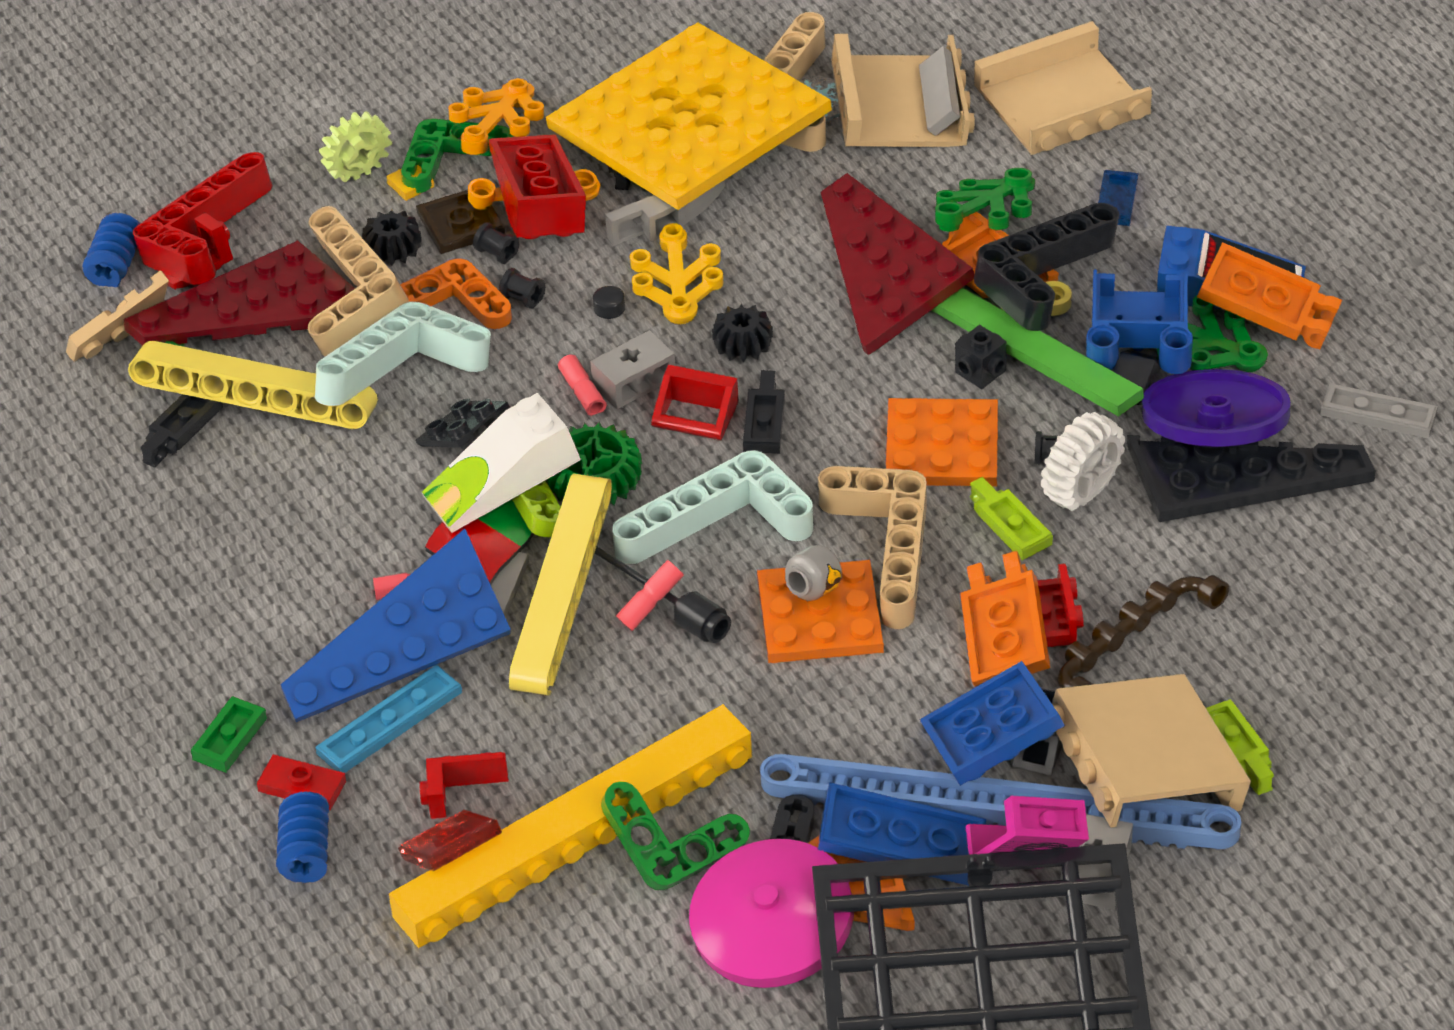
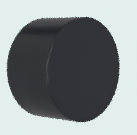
[593,286,625,319]

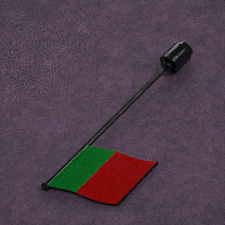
[425,499,731,643]

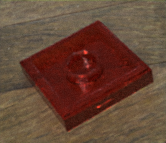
[398,809,502,871]

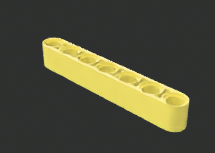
[128,341,378,429]
[509,474,612,695]

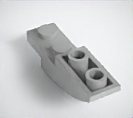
[605,180,725,246]

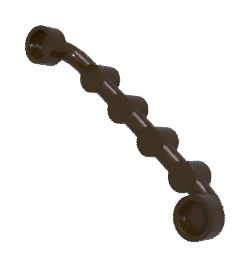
[1057,575,1229,688]

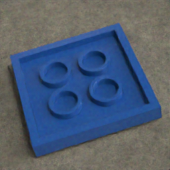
[919,661,1065,786]

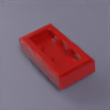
[257,754,346,811]

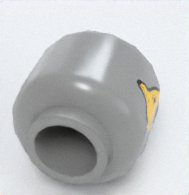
[785,545,842,601]

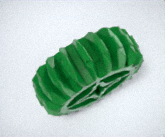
[546,421,642,506]

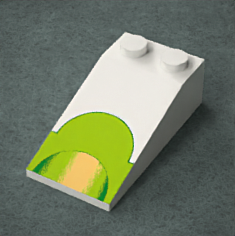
[422,393,581,533]

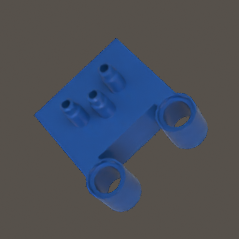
[1086,270,1193,374]

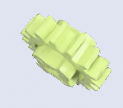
[319,111,392,182]

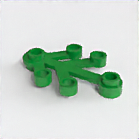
[935,168,1035,232]
[1157,295,1268,372]

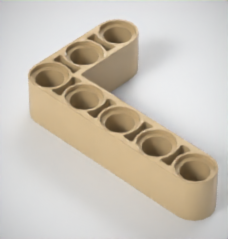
[764,12,826,152]
[308,206,410,356]
[818,466,927,629]

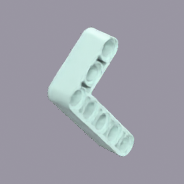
[315,302,491,406]
[613,450,813,564]

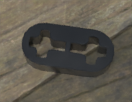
[770,795,814,843]

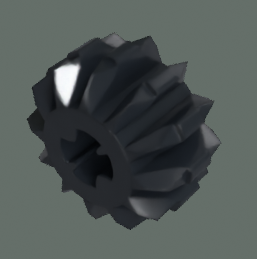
[362,209,422,266]
[712,303,773,363]

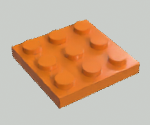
[886,398,998,486]
[757,560,884,663]

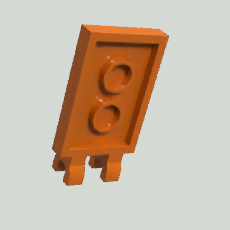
[1197,242,1342,350]
[960,550,1050,687]

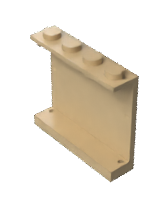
[974,21,1152,155]
[831,34,975,147]
[1052,674,1251,828]

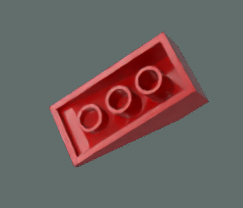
[489,134,586,239]

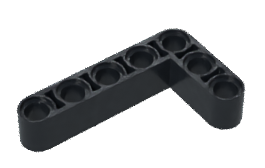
[974,203,1120,331]

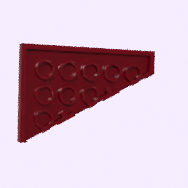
[821,173,974,355]
[124,240,356,346]

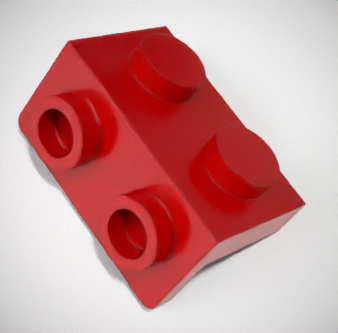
[1037,563,1084,647]

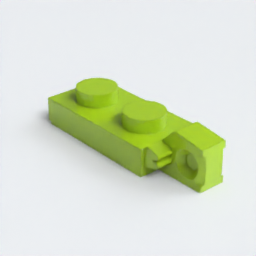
[970,477,1053,561]
[1206,699,1274,795]

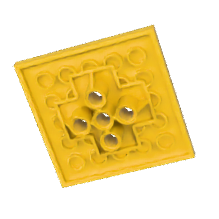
[546,22,832,210]

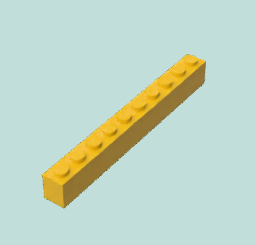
[389,704,752,948]

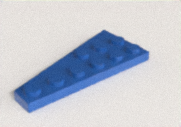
[280,529,511,722]

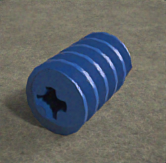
[82,213,140,287]
[276,792,329,883]

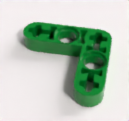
[401,119,513,193]
[601,781,750,890]

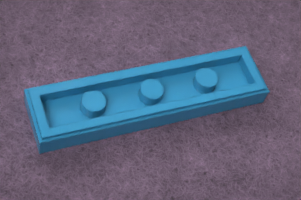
[315,665,462,773]

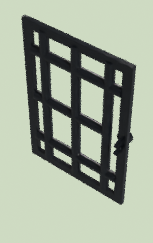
[812,843,1151,1030]

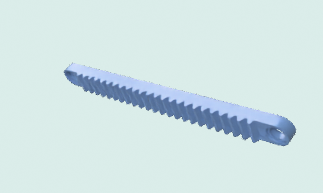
[760,754,1241,849]

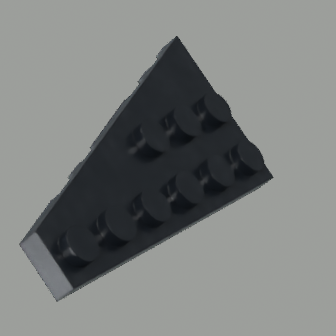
[1127,435,1376,522]

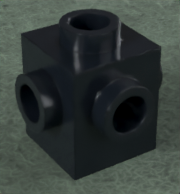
[955,324,1007,389]

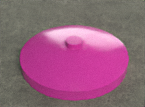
[689,839,854,988]

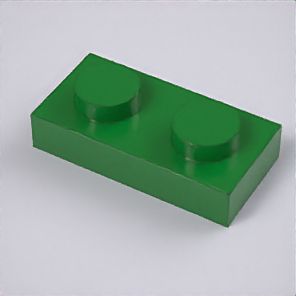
[191,696,267,773]

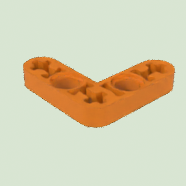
[400,258,512,329]

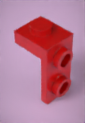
[158,213,233,290]
[419,752,509,819]

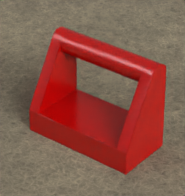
[651,364,739,440]

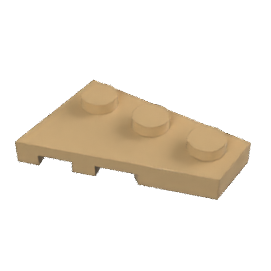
[66,270,169,362]

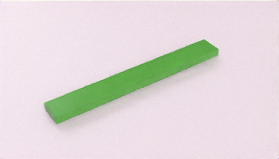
[931,288,1144,417]

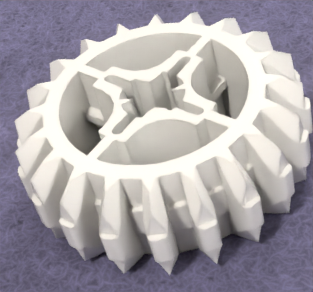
[1041,412,1125,511]

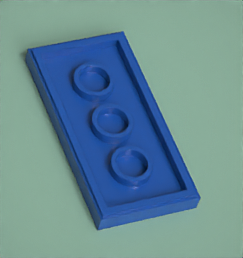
[817,782,986,886]

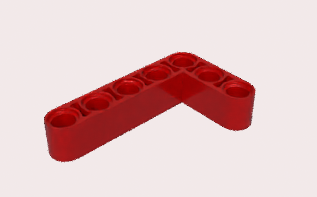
[133,152,273,285]

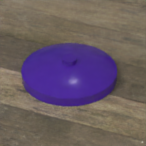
[1142,369,1291,447]

